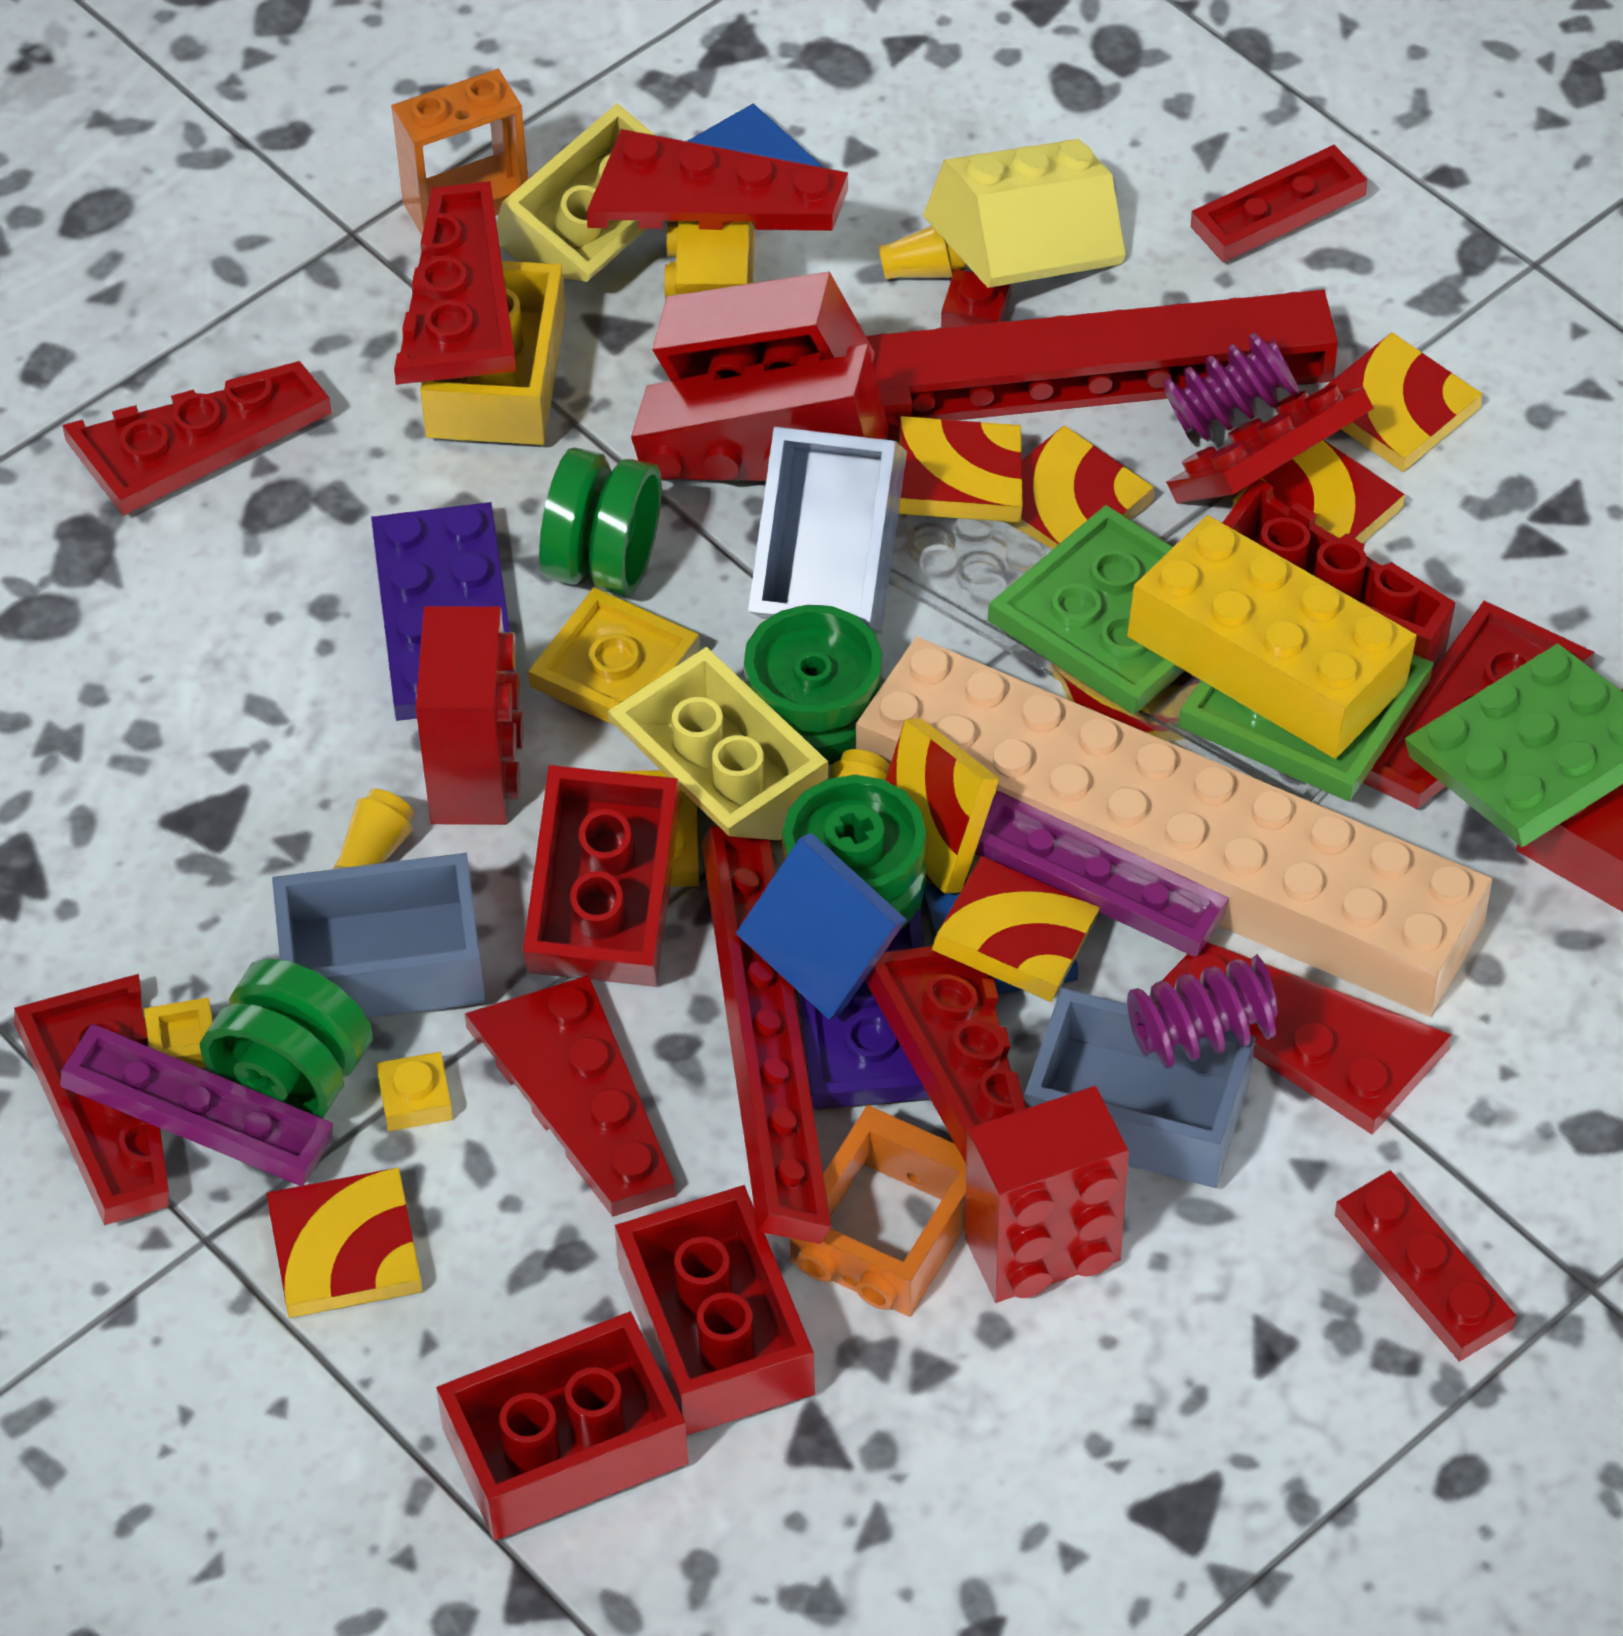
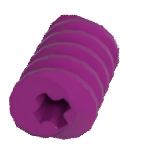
[1163,333,1300,444]
[1127,954,1277,1069]

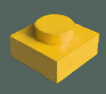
[144,997,213,1068]
[376,1051,453,1131]

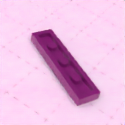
[975,791,1229,957]
[60,1024,333,1187]

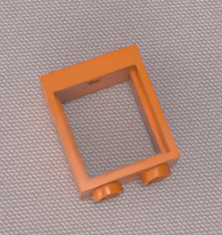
[391,68,528,235]
[790,1105,966,1317]

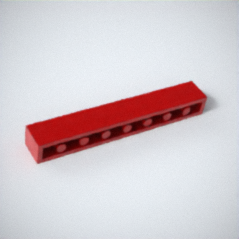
[866,289,1338,420]

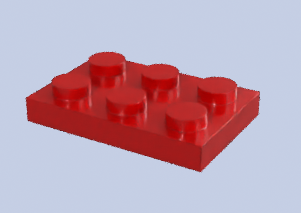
[1166,385,1374,503]

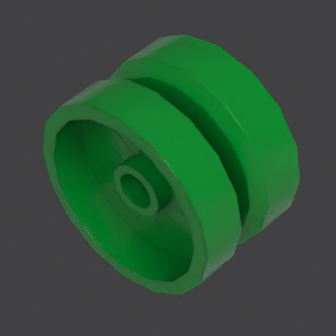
[539,447,662,596]
[744,604,882,765]
[782,775,926,930]
[199,958,373,1119]

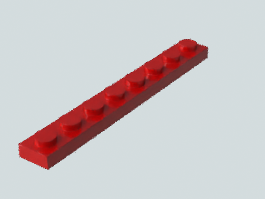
[701,825,832,1244]

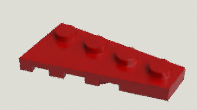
[586,129,848,231]
[394,181,516,385]
[62,361,332,516]
[1363,600,1595,809]
[1162,942,1452,1135]
[865,946,1026,1163]
[14,974,169,1226]
[465,975,676,1217]

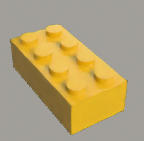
[1127,515,1417,759]

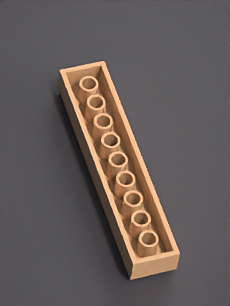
[856,636,1493,1017]

